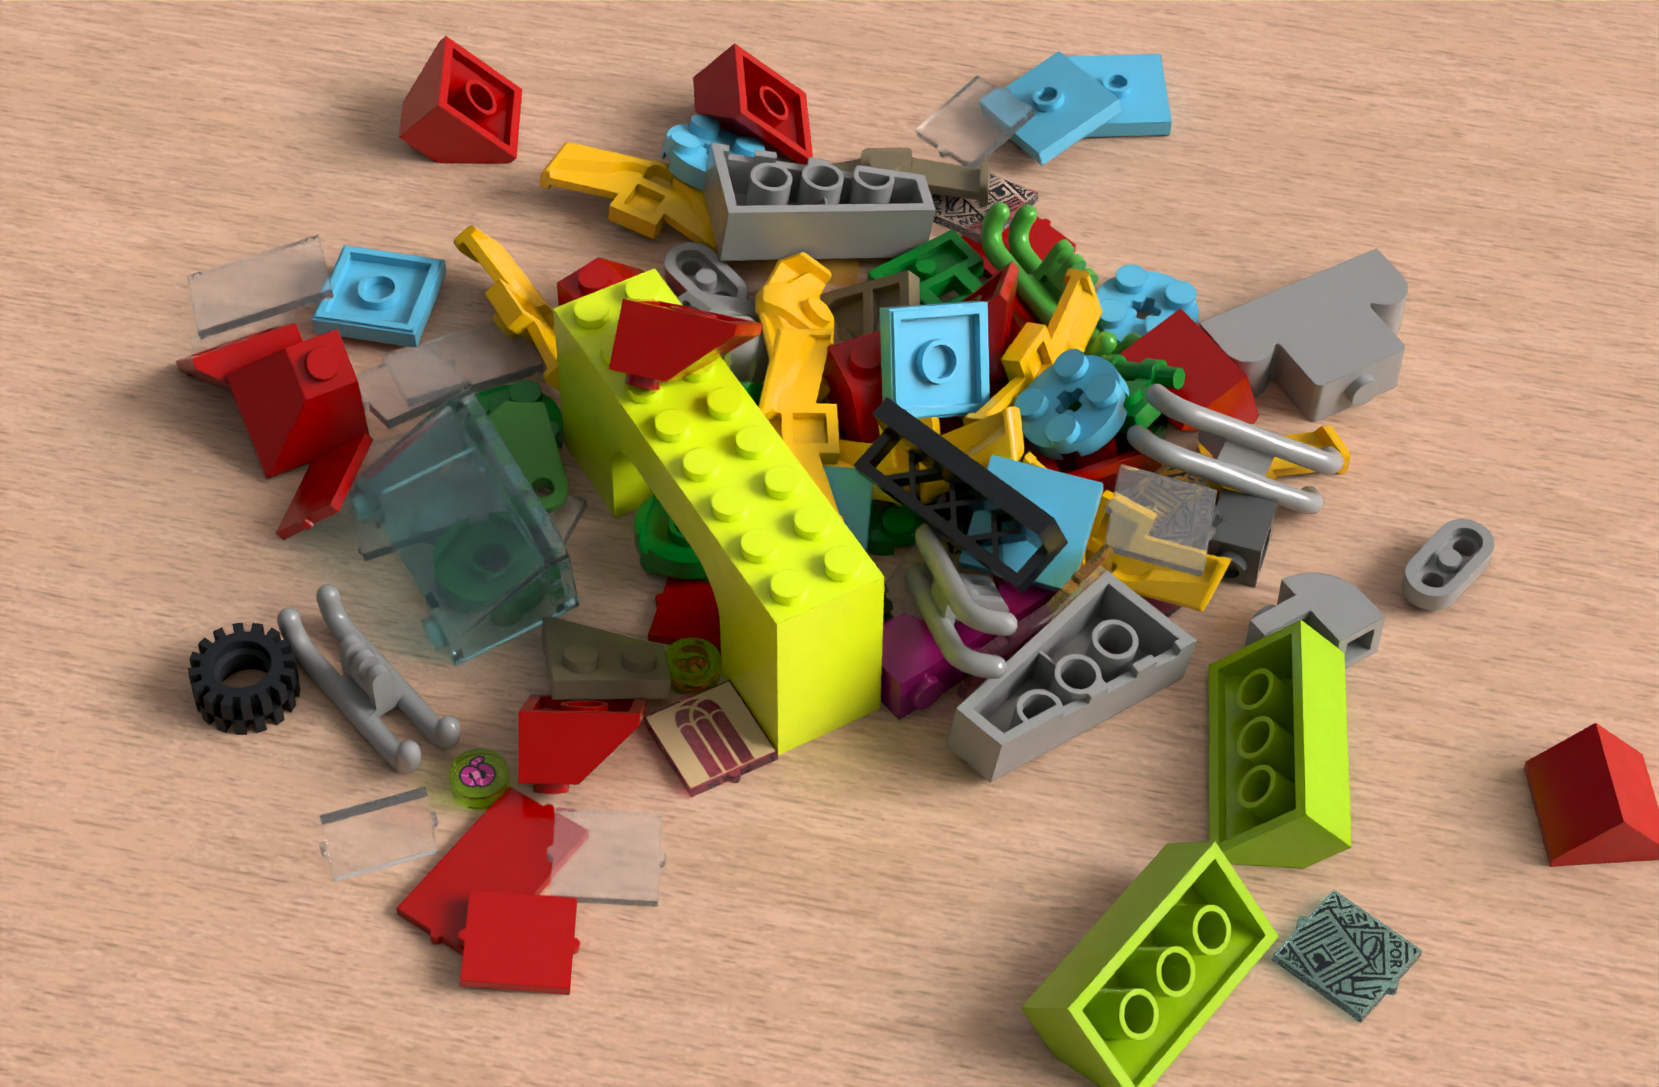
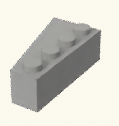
[703,142,936,261]
[946,570,1197,782]

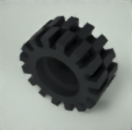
[188,622,301,735]

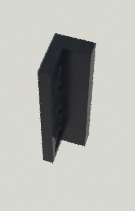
[853,397,1068,595]

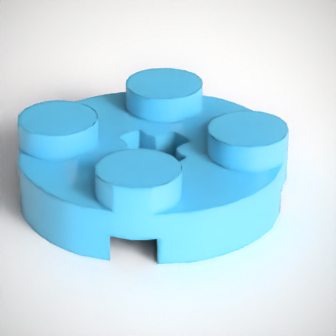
[660,115,765,190]
[1096,264,1199,344]
[1014,349,1129,460]

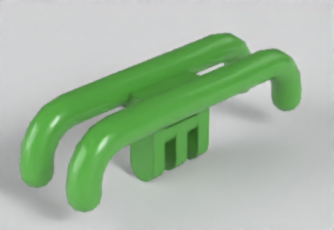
[980,202,1142,357]

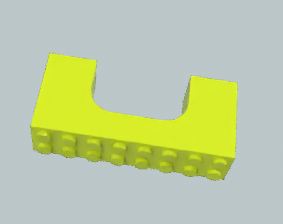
[553,268,885,755]

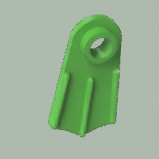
[478,401,569,514]

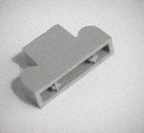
[1199,248,1408,422]

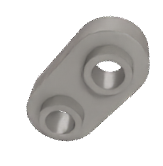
[664,242,749,299]
[1402,519,1494,611]

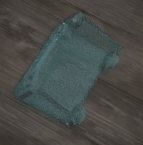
[348,389,579,666]

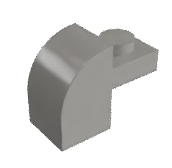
[1245,573,1385,670]

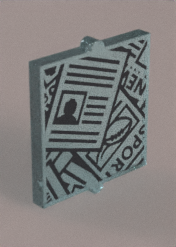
[1272,890,1422,1023]

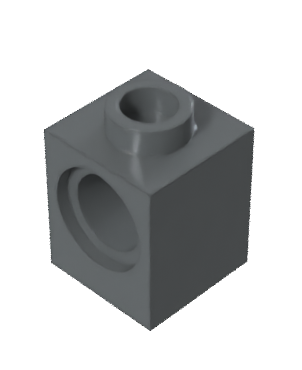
[1203,488,1278,588]

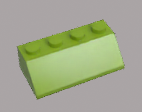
[1208,619,1352,869]
[1021,841,1279,1087]

